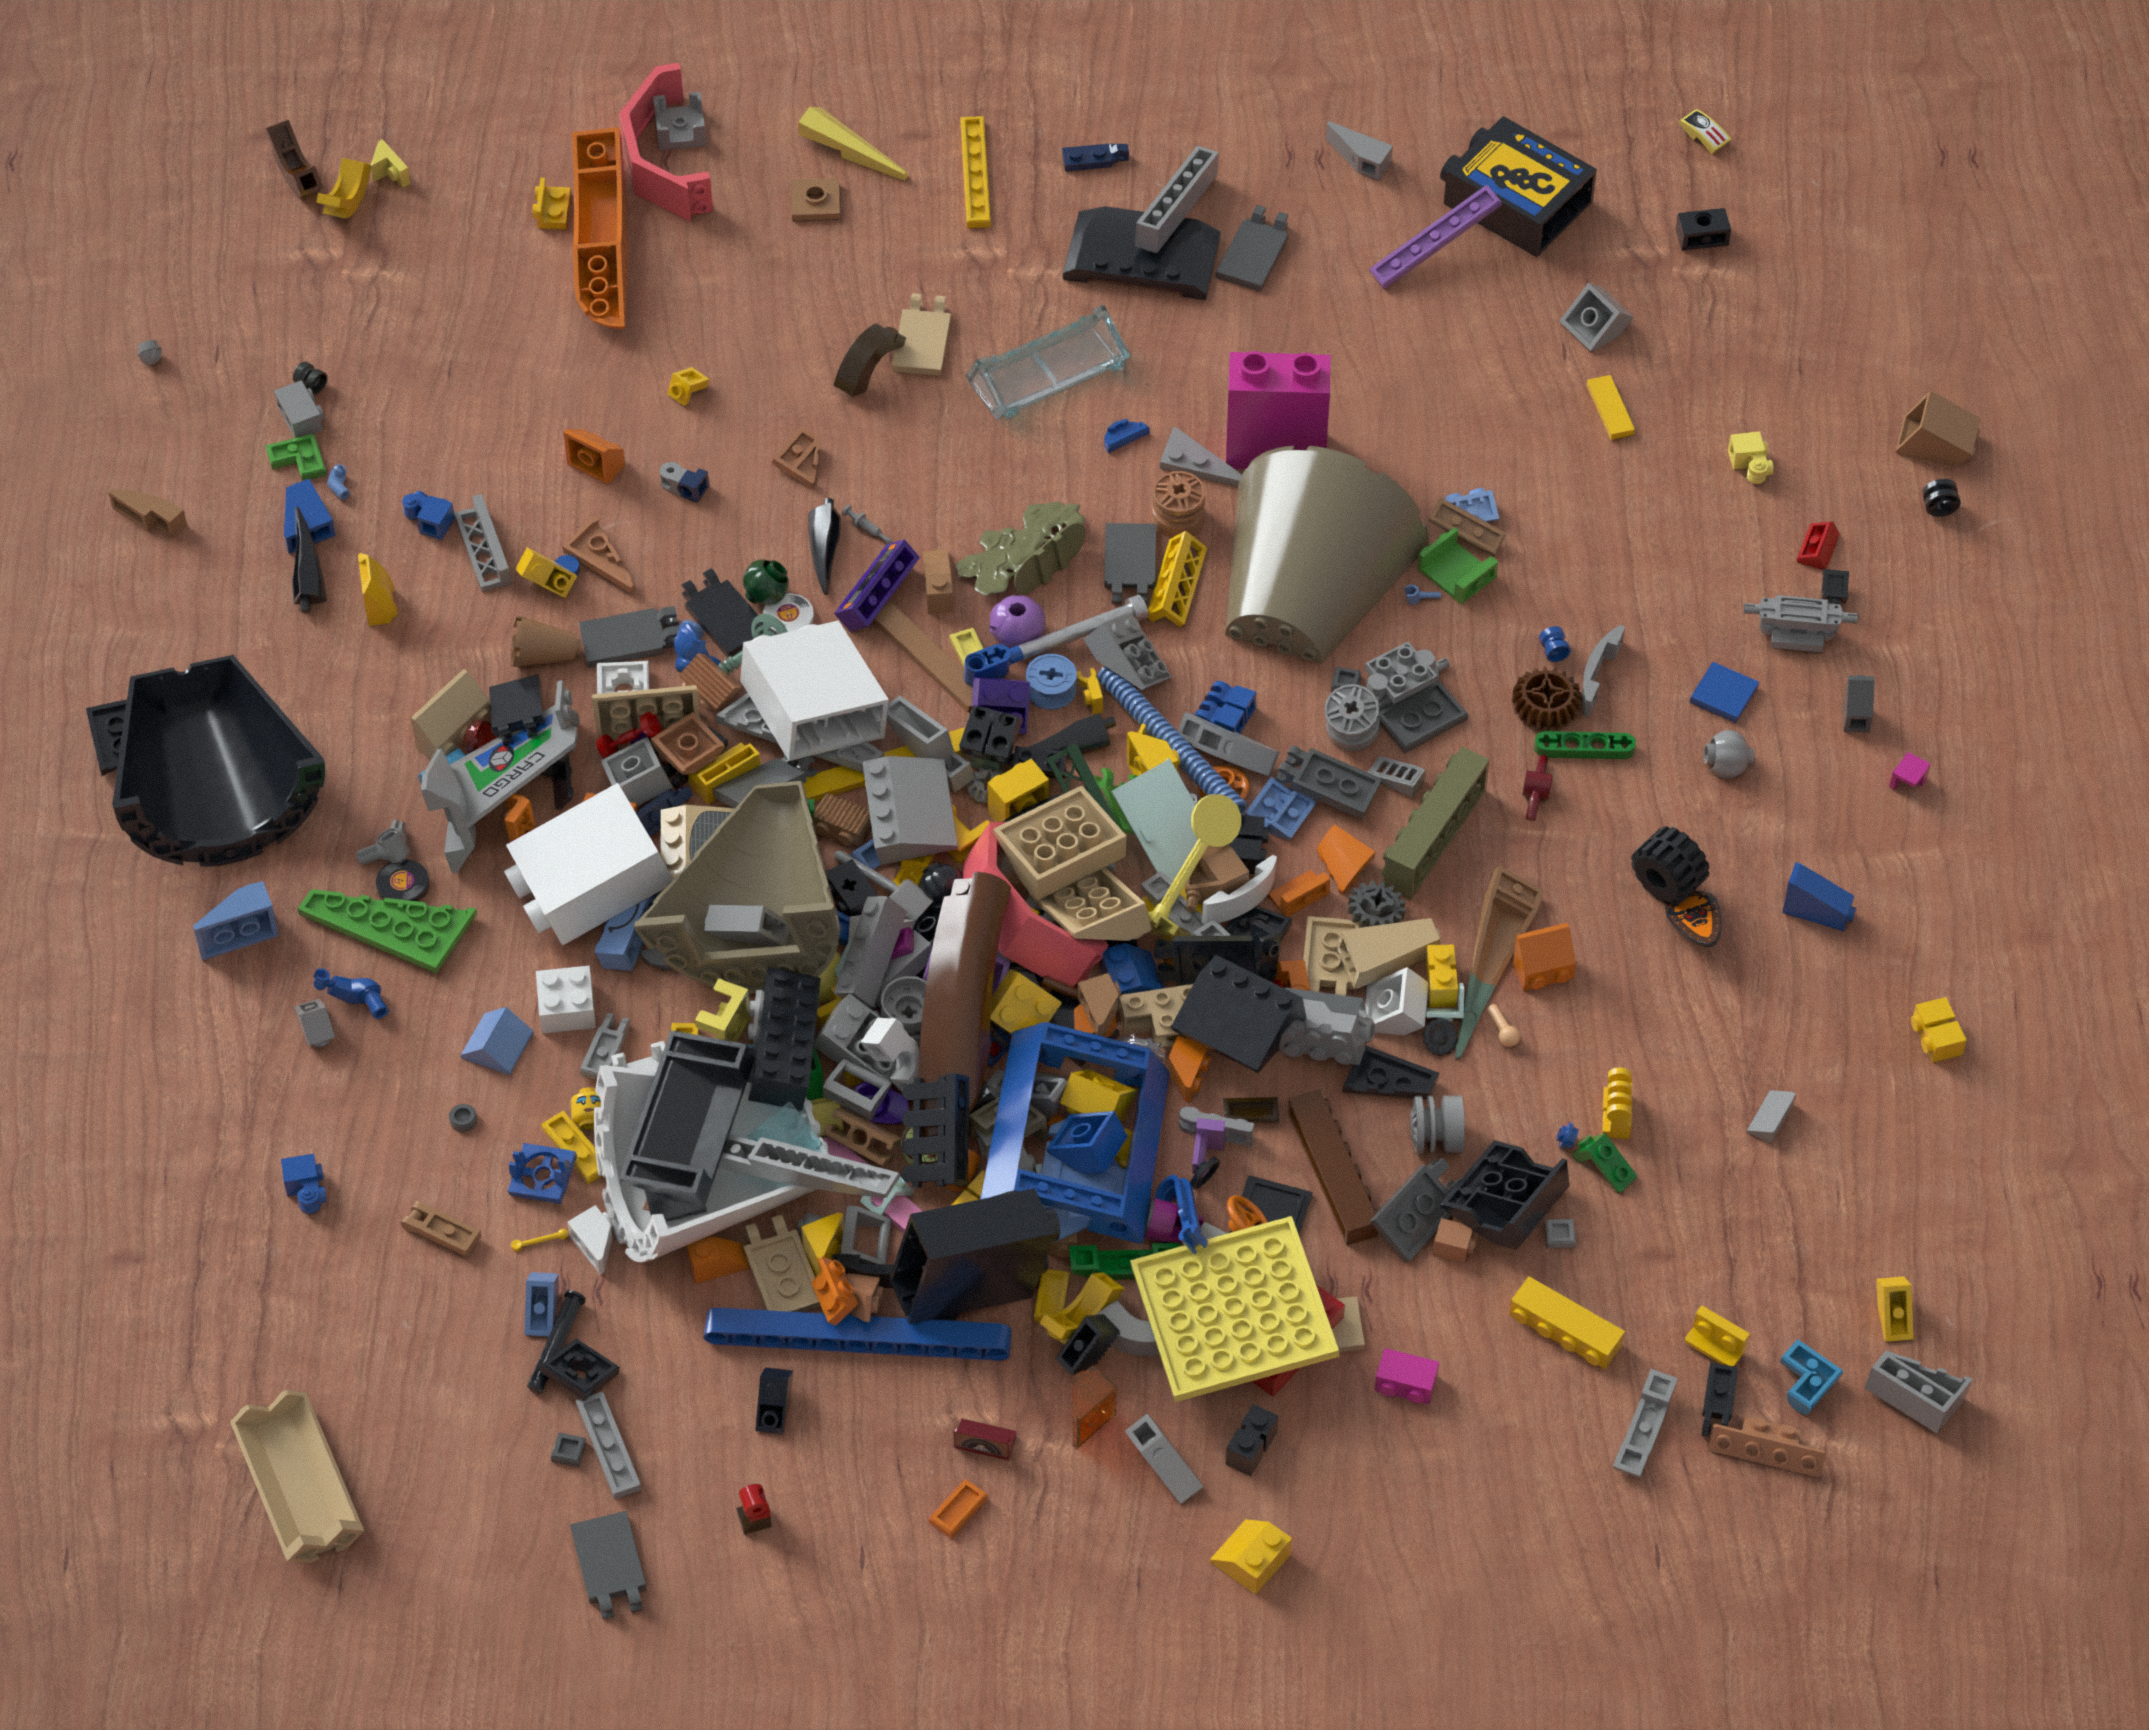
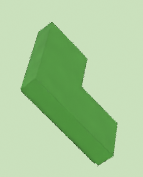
[265,433,326,481]

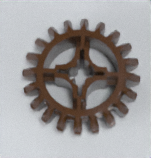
[1512,666,1582,731]

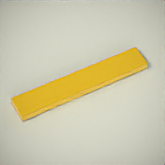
[960,116,991,228]

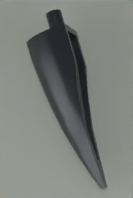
[808,498,841,595]
[292,507,327,613]
[1011,713,1116,761]

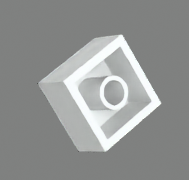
[536,966,596,1034]

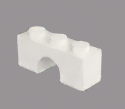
[860,1018,920,1095]

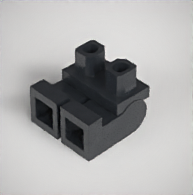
[959,705,1022,766]

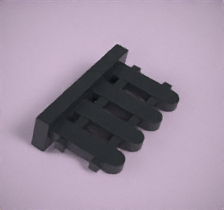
[901,1073,969,1188]

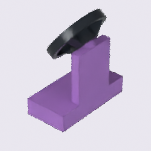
[1190,1118,1225,1190]

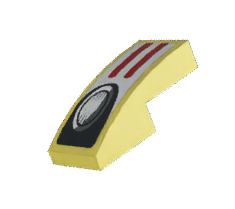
[1678,109,1731,155]

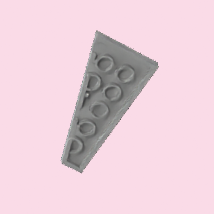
[716,693,884,773]

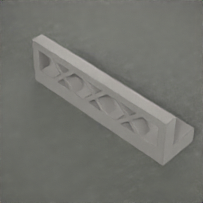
[454,494,511,592]

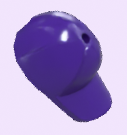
[854,1082,909,1125]

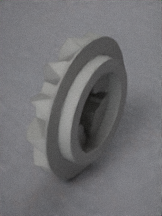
[967,766,1003,803]

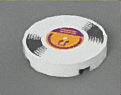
[763,593,814,634]

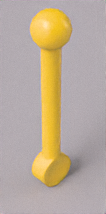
[511,1229,568,1252]

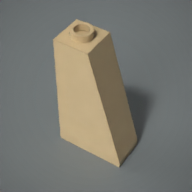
[1337,918,1441,989]

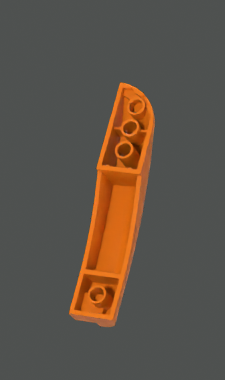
[572,127,628,329]

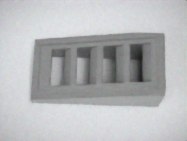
[1368,756,1426,798]

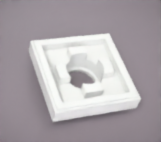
[597,661,649,694]

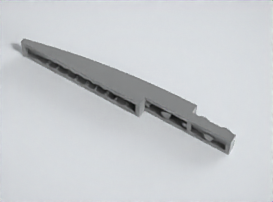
[718,1134,900,1198]

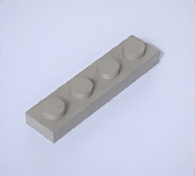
[576,1391,641,1500]

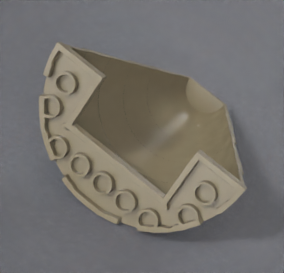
[633,781,840,994]

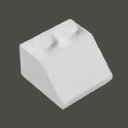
[1365,967,1429,1036]

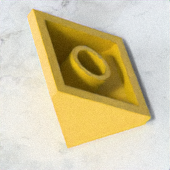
[801,1212,844,1278]

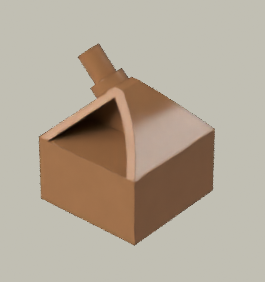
[1185,844,1249,913]

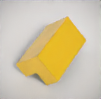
[688,742,760,804]

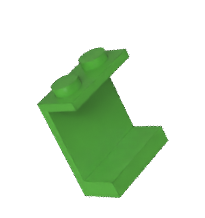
[1418,527,1498,604]

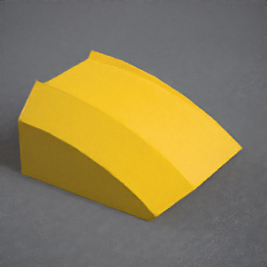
[358,553,398,626]

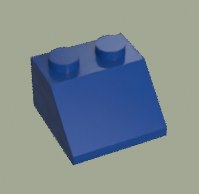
[1100,943,1165,1006]
[1046,1111,1128,1173]

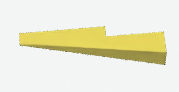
[798,107,908,181]

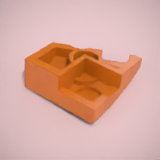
[1317,824,1375,895]

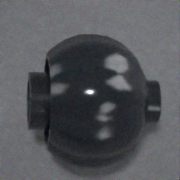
[918,862,963,904]

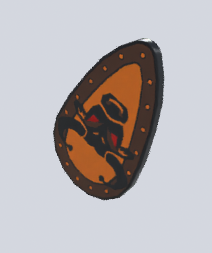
[1665,891,1722,947]

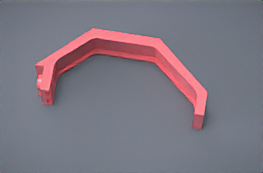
[619,63,713,222]
[963,822,1109,987]

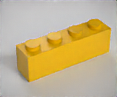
[1509,1276,1625,1369]

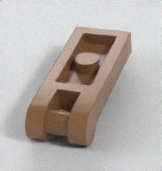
[401,1201,481,1257]

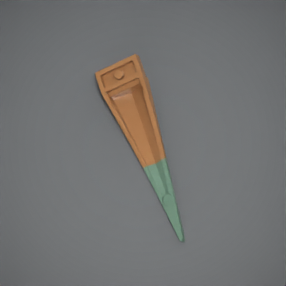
[1455,866,1544,1060]

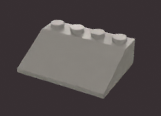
[862,756,959,865]

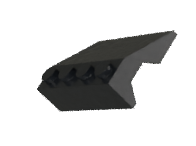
[1171,955,1307,1073]
[1440,1140,1570,1250]

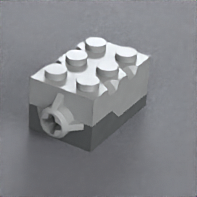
[1279,988,1375,1065]

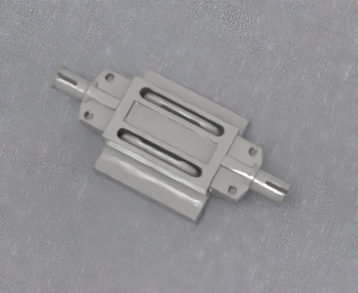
[1743,595,1858,652]
[1353,641,1450,713]

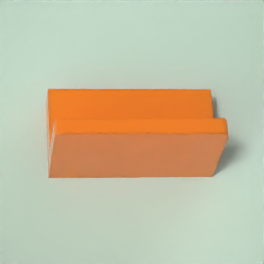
[1269,870,1331,917]

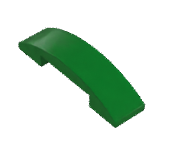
[1069,1243,1180,1280]

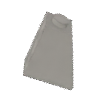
[704,905,790,947]

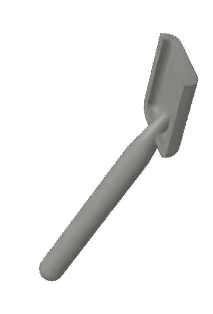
[834,851,933,923]

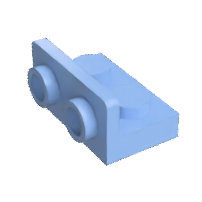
[1445,488,1499,523]

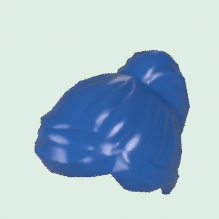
[674,623,721,673]

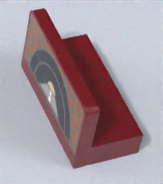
[954,1418,1017,1461]

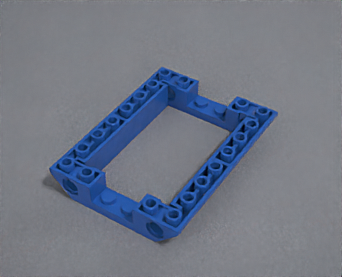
[980,1022,1170,1244]

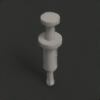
[842,504,892,544]

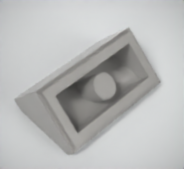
[1747,1090,1796,1144]

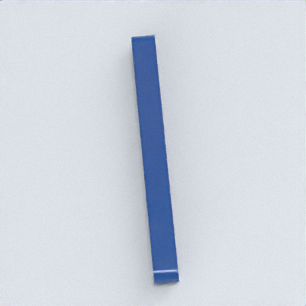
[703,1308,1012,1361]

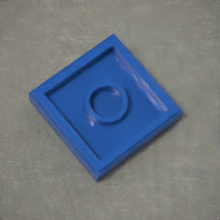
[1690,662,1759,723]

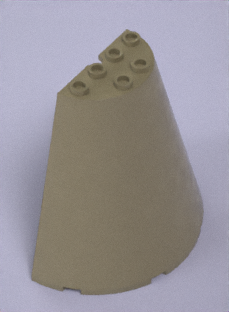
[1225,446,1429,664]

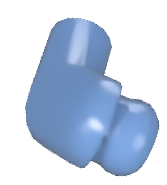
[327,464,350,500]

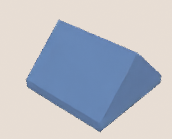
[461,1007,534,1075]

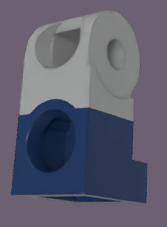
[660,462,710,503]

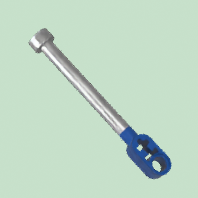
[963,595,1148,687]

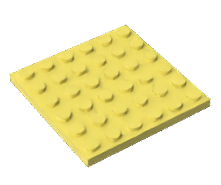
[1130,1216,1340,1402]

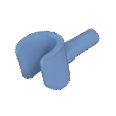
[1405,584,1441,605]

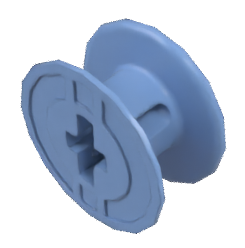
[1026,654,1077,710]

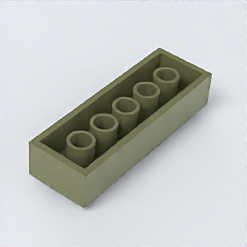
[1382,747,1490,900]

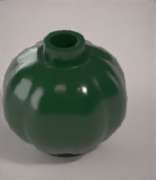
[743,559,789,605]

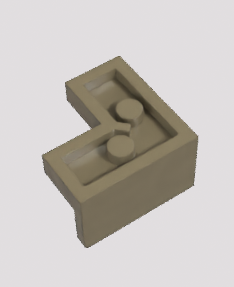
[969,1096,1048,1142]

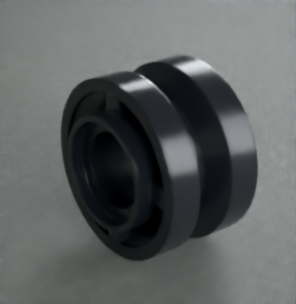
[1922,479,1961,517]

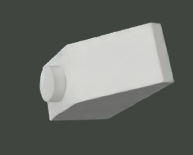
[567,1205,613,1275]

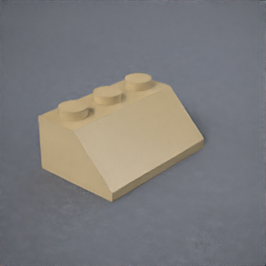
[411,669,491,759]

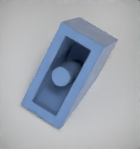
[525,1272,559,1336]

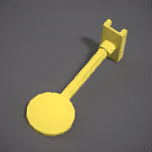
[1148,794,1241,935]

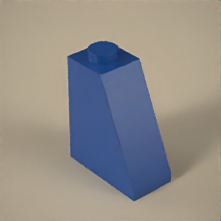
[284,479,336,554]
[1782,862,1857,931]

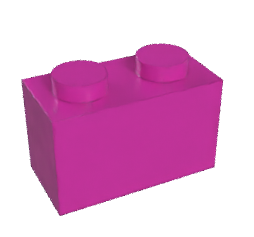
[1375,1348,1439,1404]

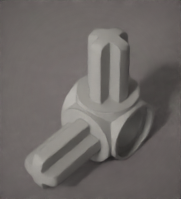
[356,819,410,865]

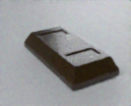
[1223,1097,1279,1123]

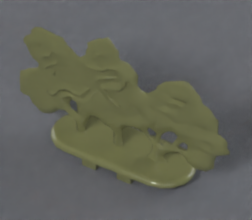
[956,502,1085,596]

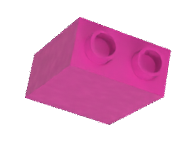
[1226,351,1331,469]

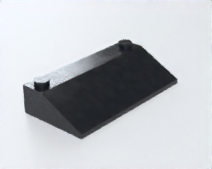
[619,1030,755,1207]

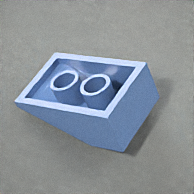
[193,881,279,960]

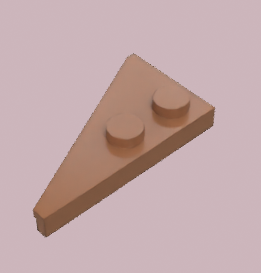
[562,516,635,594]

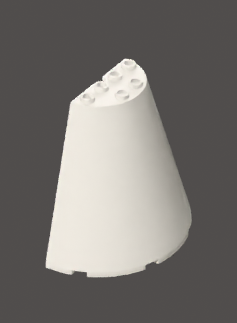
[594,1065,828,1262]

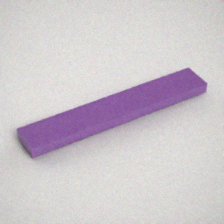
[1369,185,1502,289]

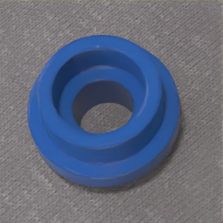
[1556,1122,1579,1149]

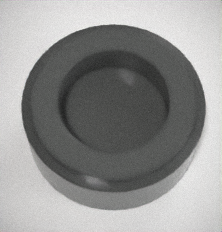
[449,1104,477,1132]

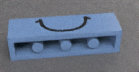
[595,891,660,971]

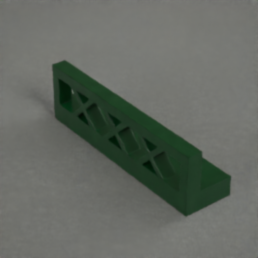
[1047,743,1120,828]

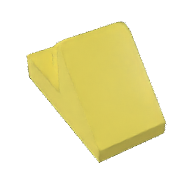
[371,139,410,188]

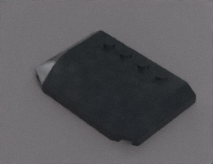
[1063,206,1221,300]

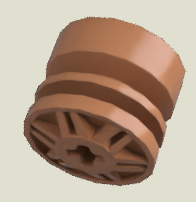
[1152,471,1205,538]

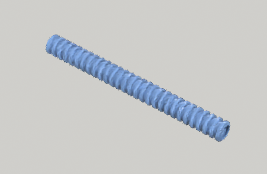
[1097,666,1247,815]

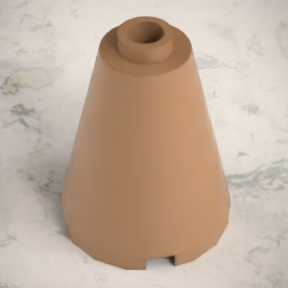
[511,616,581,668]

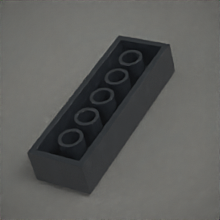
[748,967,821,1111]

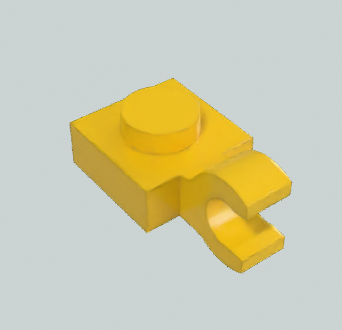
[1077,668,1103,715]

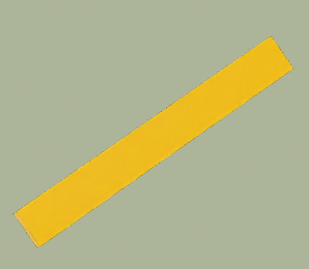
[803,727,965,802]

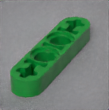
[1534,731,1636,759]

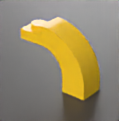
[316,158,371,218]
[1040,1272,1125,1345]

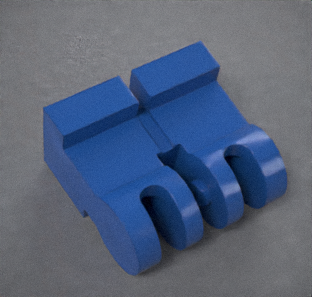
[1194,681,1257,734]

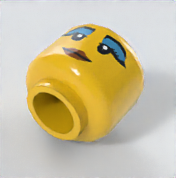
[570,1087,601,1130]

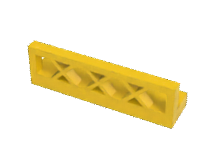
[1148,531,1208,627]

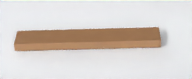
[873,601,973,713]

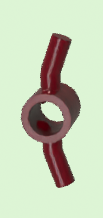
[1522,755,1553,821]

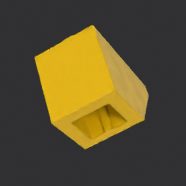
[515,547,577,598]

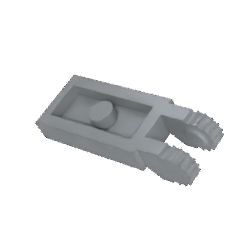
[580,1013,631,1080]
[1179,1106,1254,1147]

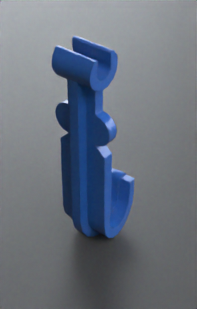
[1155,1174,1208,1254]

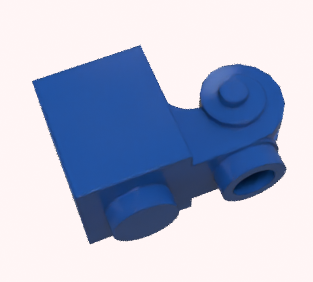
[402,491,455,540]
[281,1153,327,1214]

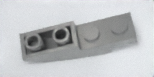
[1178,712,1279,776]

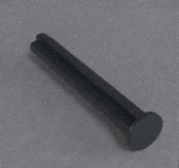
[527,1290,586,1393]

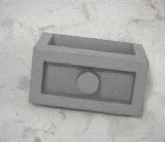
[823,1058,892,1121]
[840,1206,892,1264]

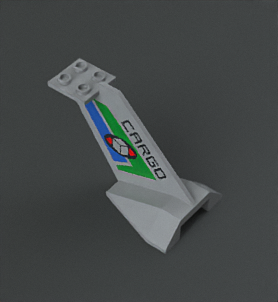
[421,680,580,874]

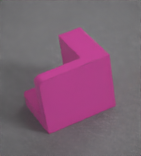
[1889,752,1931,789]

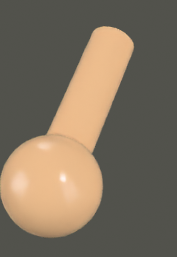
[1487,1004,1520,1047]

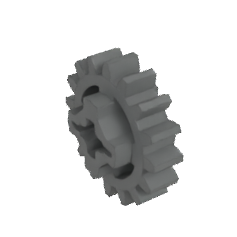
[1347,881,1406,928]

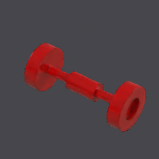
[596,711,662,759]

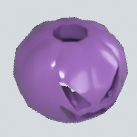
[990,595,1046,649]

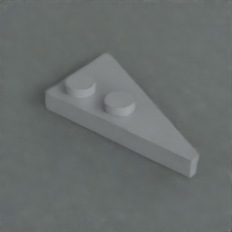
[1160,427,1242,487]

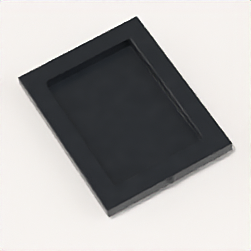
[1229,1175,1312,1235]

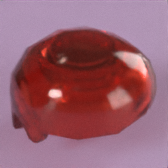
[463,719,499,754]

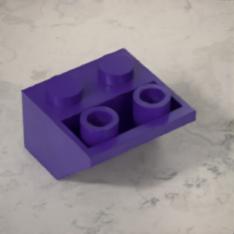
[972,677,1030,734]

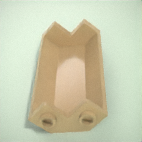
[230,1390,364,1563]

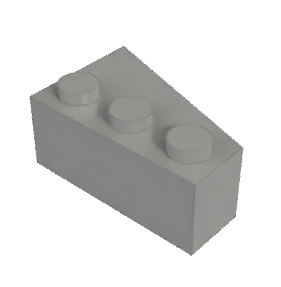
[1865,1351,1973,1433]

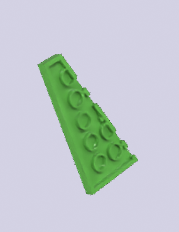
[298,889,477,974]

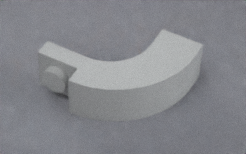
[1095,1300,1160,1356]

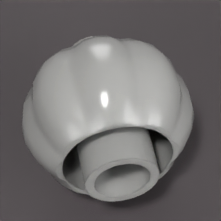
[1704,730,1754,779]

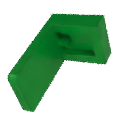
[1572,1133,1637,1193]

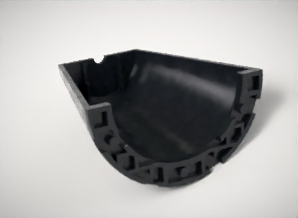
[112,655,325,867]

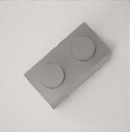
[274,380,325,438]

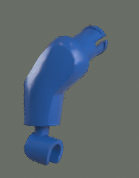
[313,968,389,1019]

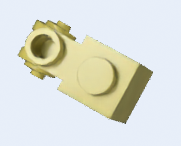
[1728,431,1773,484]

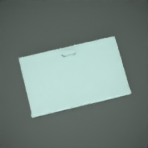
[1111,758,1198,881]

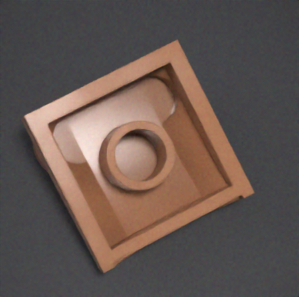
[651,712,725,775]

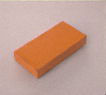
[929,1478,988,1539]

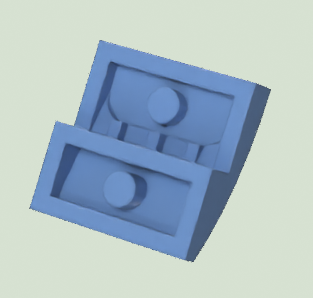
[1244,777,1317,840]

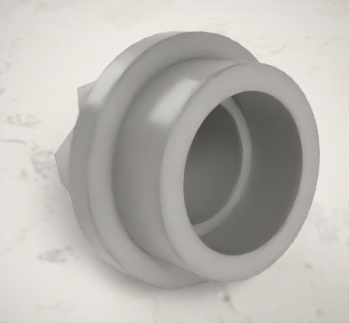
[137,340,162,365]

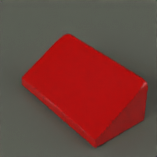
[1796,521,1840,570]

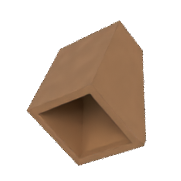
[1895,391,1981,467]

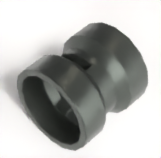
[293,361,328,394]

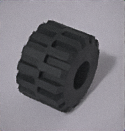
[1631,826,1710,905]

